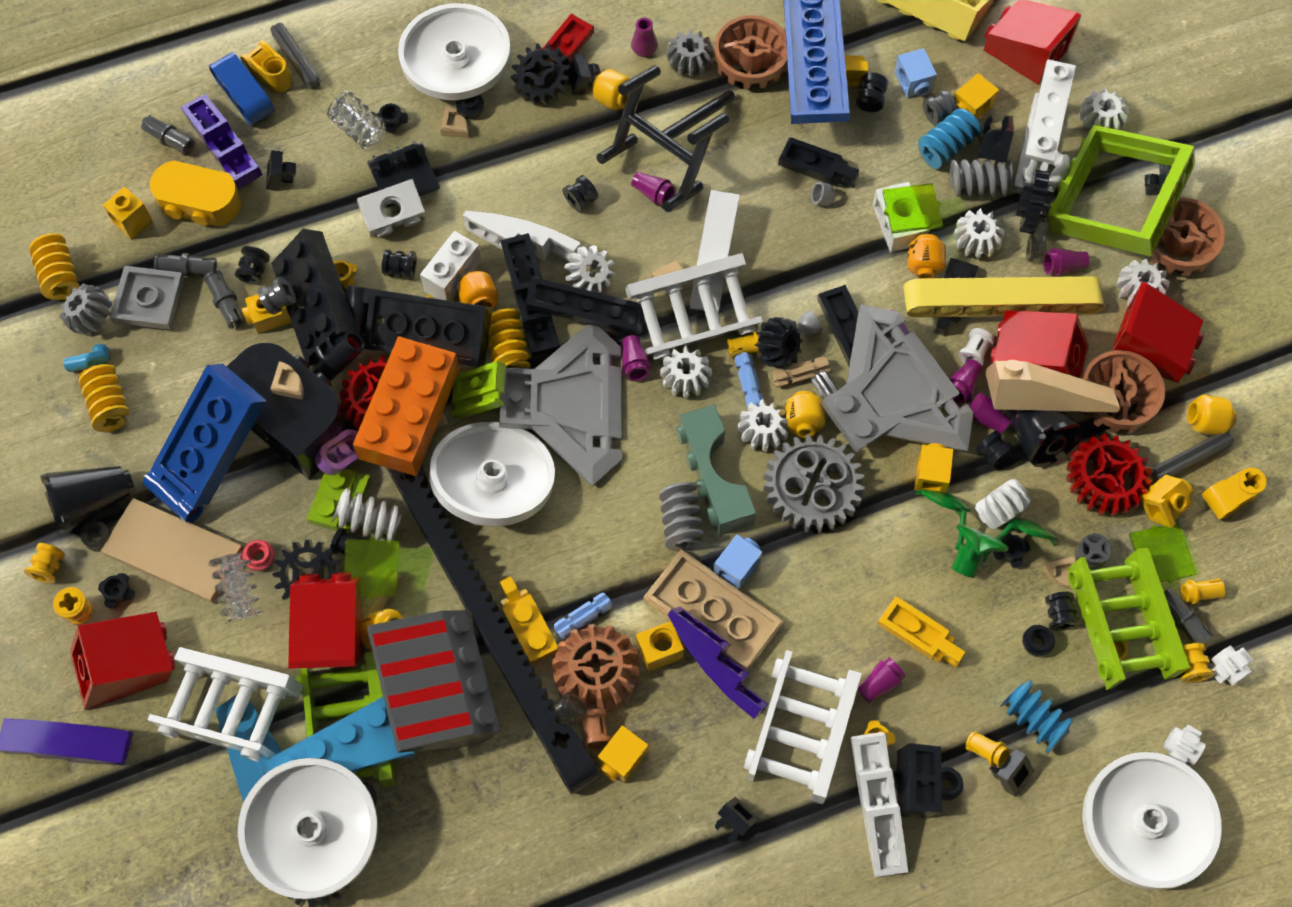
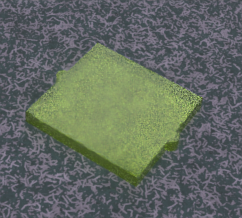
[882,183,943,234]
[1129,523,1197,584]
[344,537,399,599]

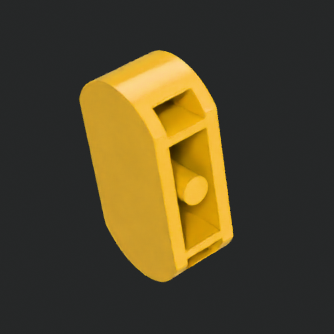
[150,160,241,227]

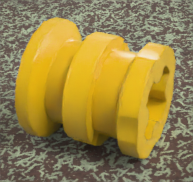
[24,543,65,584]
[53,587,93,625]
[1181,643,1215,683]

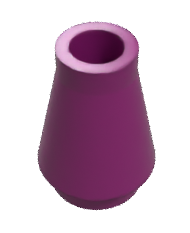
[631,18,658,57]
[631,171,676,206]
[1043,248,1090,277]
[622,335,652,382]
[949,359,982,403]
[969,392,1011,434]
[857,657,906,704]

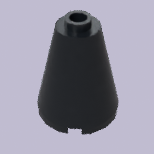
[1007,410,1083,467]
[40,466,134,534]

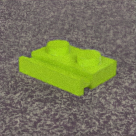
[451,361,506,419]
[307,469,372,534]

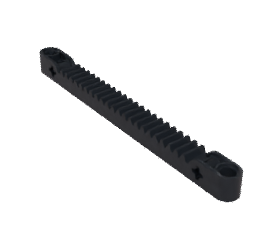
[385,465,600,795]

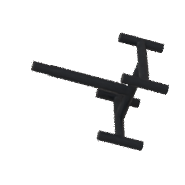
[596,65,735,212]

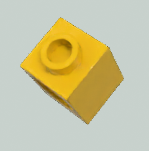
[954,73,999,119]
[102,187,153,240]
[914,443,953,493]
[636,621,686,672]
[598,725,649,783]

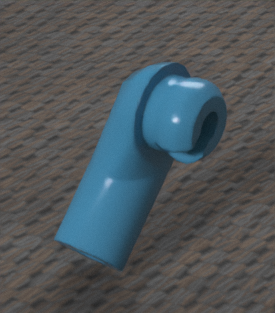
[64,344,110,372]

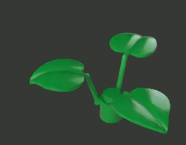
[915,490,1059,578]

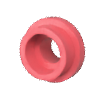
[242,540,275,571]

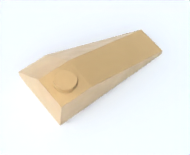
[986,360,1120,412]

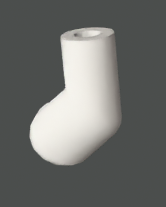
[1048,151,1070,191]

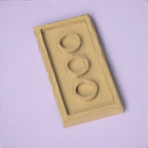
[101,498,243,603]
[643,549,784,672]

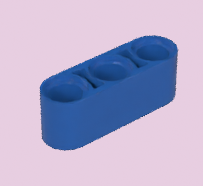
[208,52,275,126]

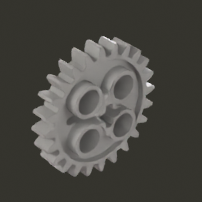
[763,434,865,533]

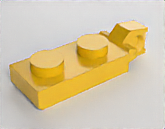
[500,576,558,665]
[877,596,966,667]

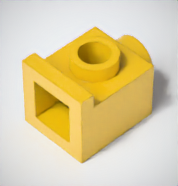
[242,294,292,334]
[1139,474,1193,528]

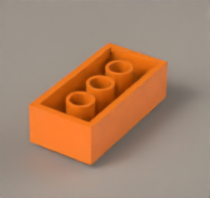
[353,336,460,477]

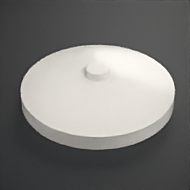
[398,3,511,100]
[429,422,555,526]
[1082,752,1222,890]
[238,758,378,899]

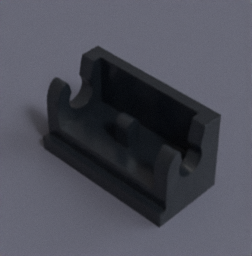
[977,115,1014,163]
[897,743,942,818]

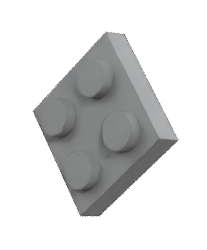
[110,266,185,330]

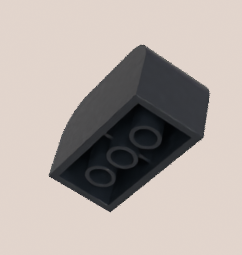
[226,343,348,480]

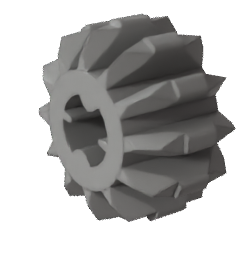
[667,29,714,78]
[59,283,112,336]

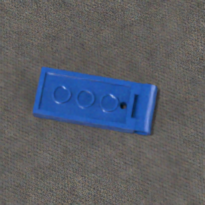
[143,363,266,523]

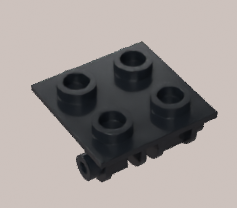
[367,141,440,208]

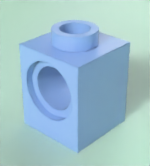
[894,48,937,98]
[714,534,762,590]

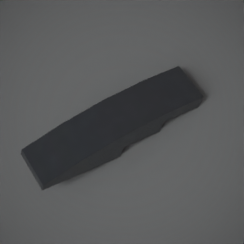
[500,233,560,358]

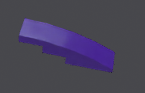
[181,94,263,189]
[668,606,769,719]
[0,718,133,765]

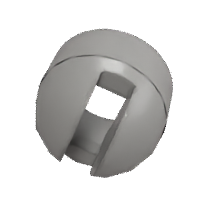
[811,182,836,206]
[797,310,822,336]

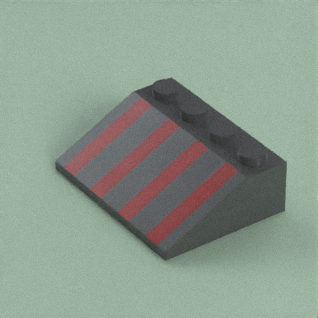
[367,610,501,753]

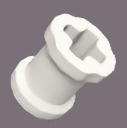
[958,328,995,366]

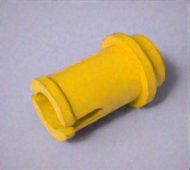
[727,331,759,358]
[1180,578,1225,605]
[965,731,1010,767]

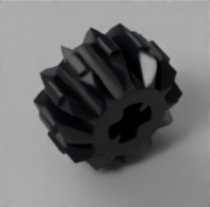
[755,317,804,368]

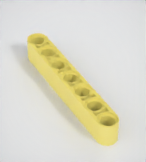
[903,276,1105,318]

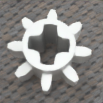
[1211,645,1253,686]
[1163,725,1206,766]

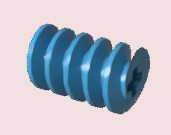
[918,109,982,169]
[999,680,1072,754]

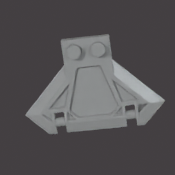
[820,304,974,453]
[499,324,622,487]

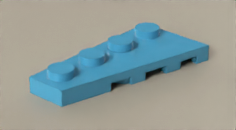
[215,695,282,803]
[264,697,416,773]

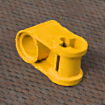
[240,40,292,93]
[1201,467,1267,521]

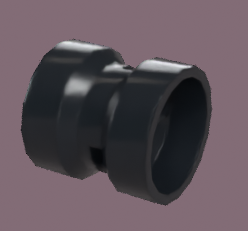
[856,72,888,112]

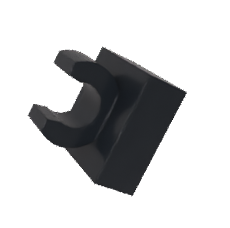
[567,55,601,95]
[266,150,296,191]
[1145,164,1172,195]
[989,749,1035,797]
[715,797,760,842]

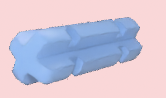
[735,352,764,407]
[554,593,612,639]

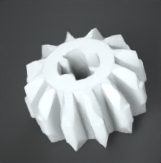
[1079,88,1129,130]
[953,208,1005,260]
[564,245,615,293]
[1116,258,1170,306]
[660,346,712,399]
[738,399,788,453]
[975,479,1031,529]

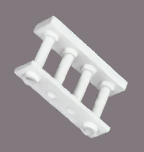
[1012,59,1076,194]
[625,253,763,360]
[148,647,303,762]
[743,650,862,804]

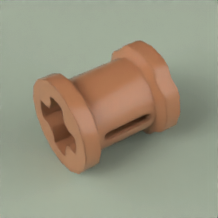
[579,709,611,749]

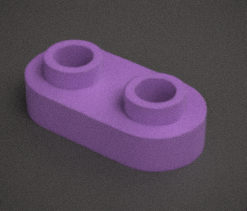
[315,429,360,475]

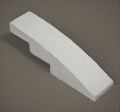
[690,190,740,313]
[463,211,581,263]
[851,732,908,877]

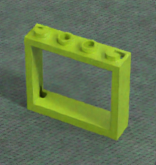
[1046,125,1195,257]

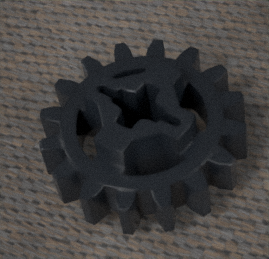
[511,43,573,106]
[1016,169,1054,235]
[272,540,343,600]

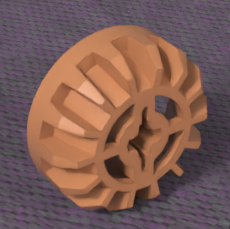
[714,15,787,89]
[1144,197,1225,276]
[1081,350,1165,433]
[552,624,640,713]

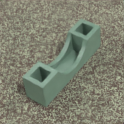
[676,404,756,535]

